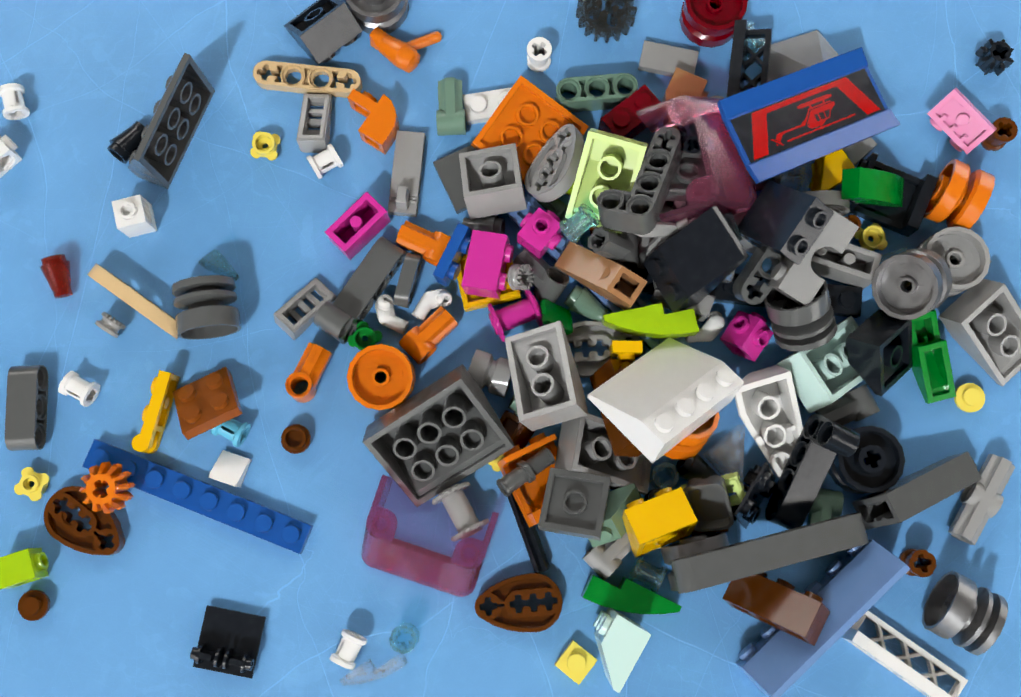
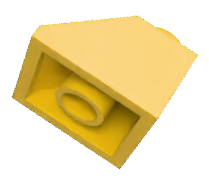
[622,487,698,558]

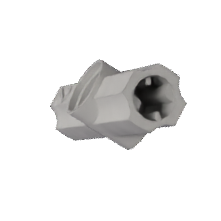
[948,454,1015,545]

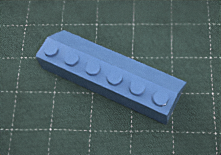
[736,539,910,697]

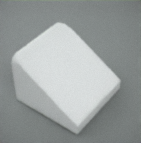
[208,450,251,488]

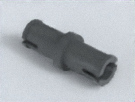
[496,447,555,497]

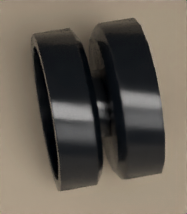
[828,426,905,494]

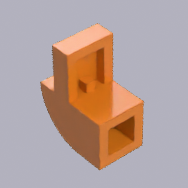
[347,88,399,154]

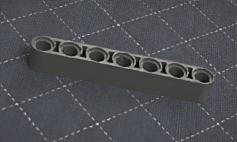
[670,512,869,594]

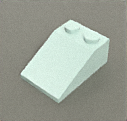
[777,316,863,413]

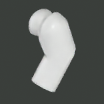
[412,289,452,321]
[375,294,409,335]
[685,311,725,343]

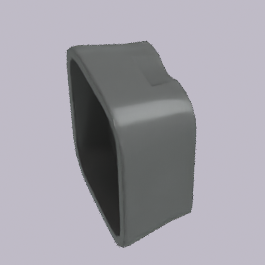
[683,475,734,532]

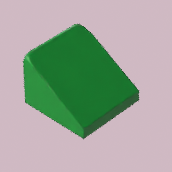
[540,299,573,335]

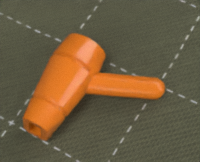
[370,27,442,73]

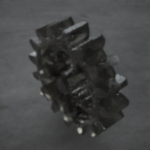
[576,0,637,43]

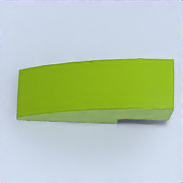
[601,303,699,339]

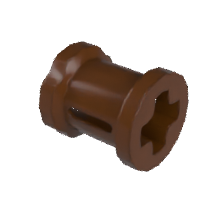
[981,117,1018,151]
[899,549,937,577]

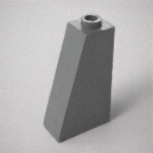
[852,451,982,530]

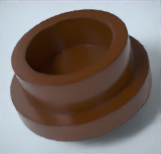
[281,424,311,454]
[18,590,50,621]

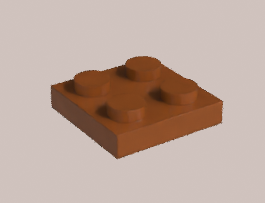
[173,366,243,440]

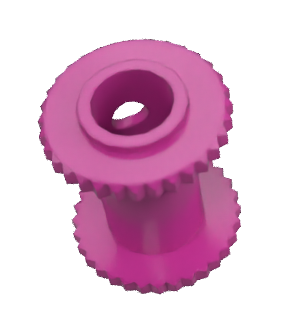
[487,289,543,342]

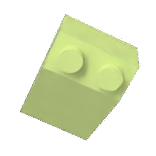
[565,128,648,234]

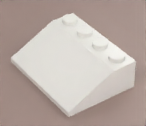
[587,338,744,464]

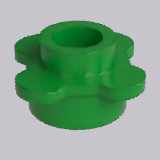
[348,321,383,350]

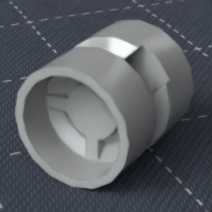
[468,349,511,398]

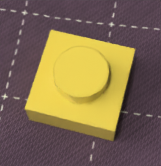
[555,640,598,685]

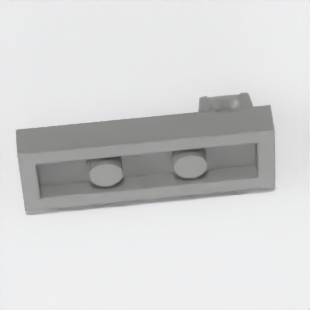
[388,130,426,217]

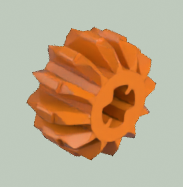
[79,461,136,514]

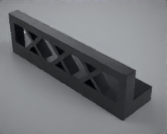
[723,20,772,136]

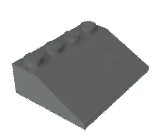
[128,53,215,189]
[363,364,514,507]

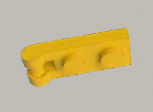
[131,370,180,454]

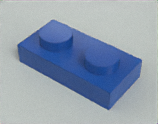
[433,223,472,287]

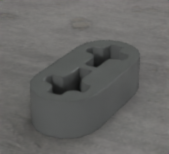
[393,253,422,308]

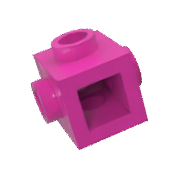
[517,207,563,259]
[720,310,773,362]

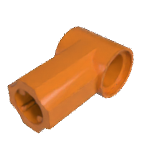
[395,220,451,266]
[399,306,458,365]
[285,342,333,403]

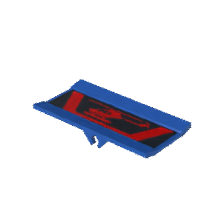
[717,47,900,184]

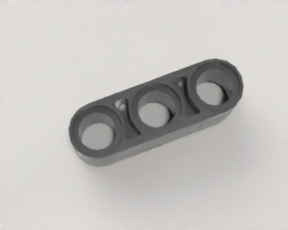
[5,365,48,451]

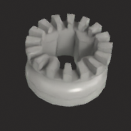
[507,264,534,290]
[95,312,126,338]

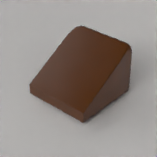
[500,410,535,449]

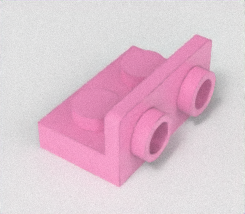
[927,87,997,154]

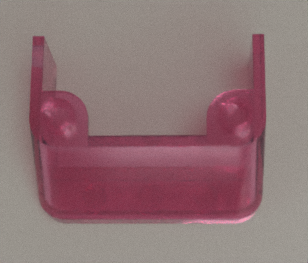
[637,95,757,224]
[361,475,499,597]

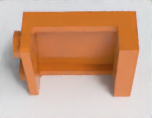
[497,432,557,528]

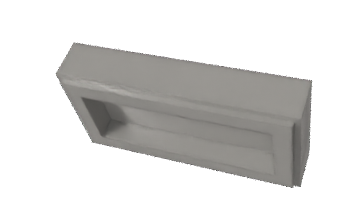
[638,40,699,77]

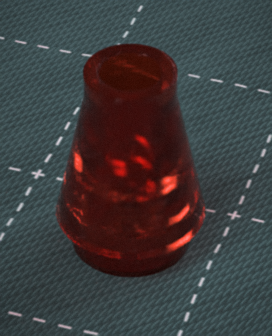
[40,254,73,299]

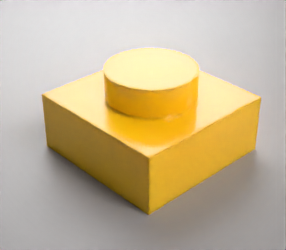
[610,341,643,361]

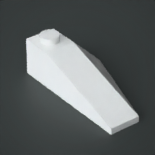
[735,365,803,478]

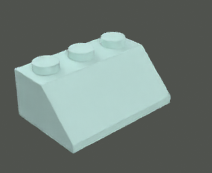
[593,608,651,693]

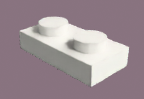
[463,87,512,125]

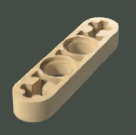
[253,61,363,98]
[87,263,178,339]

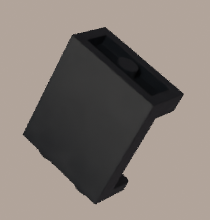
[849,152,939,237]
[735,180,834,265]

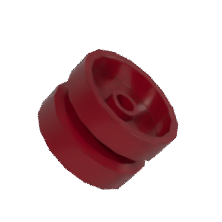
[679,0,748,48]

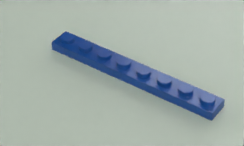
[82,439,313,554]

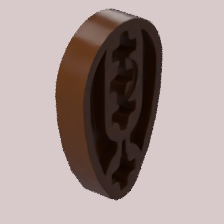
[44,486,125,555]
[475,573,562,632]

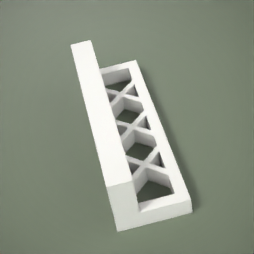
[842,611,968,697]

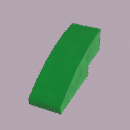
[841,167,904,207]
[912,310,956,404]
[581,574,682,614]

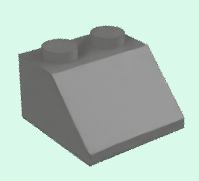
[459,143,527,219]

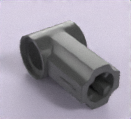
[588,226,639,270]
[513,249,569,303]
[815,384,880,425]

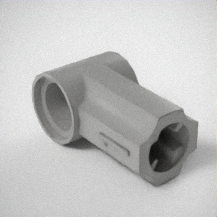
[582,532,632,580]

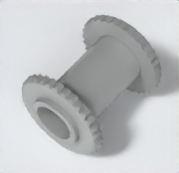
[432,482,489,542]

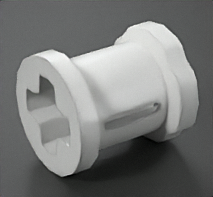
[527,37,552,72]
[0,83,30,120]
[306,144,344,179]
[58,371,100,407]
[329,629,367,670]

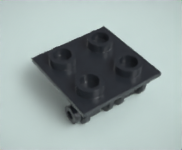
[732,462,776,529]
[190,605,266,679]

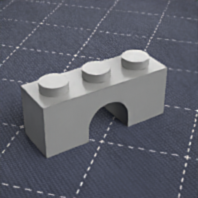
[768,207,859,306]

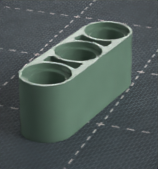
[555,73,638,112]

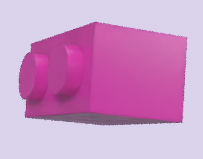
[325,192,391,260]
[461,230,514,299]

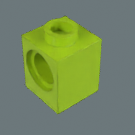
[0,548,49,590]

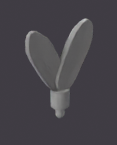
[634,217,696,257]

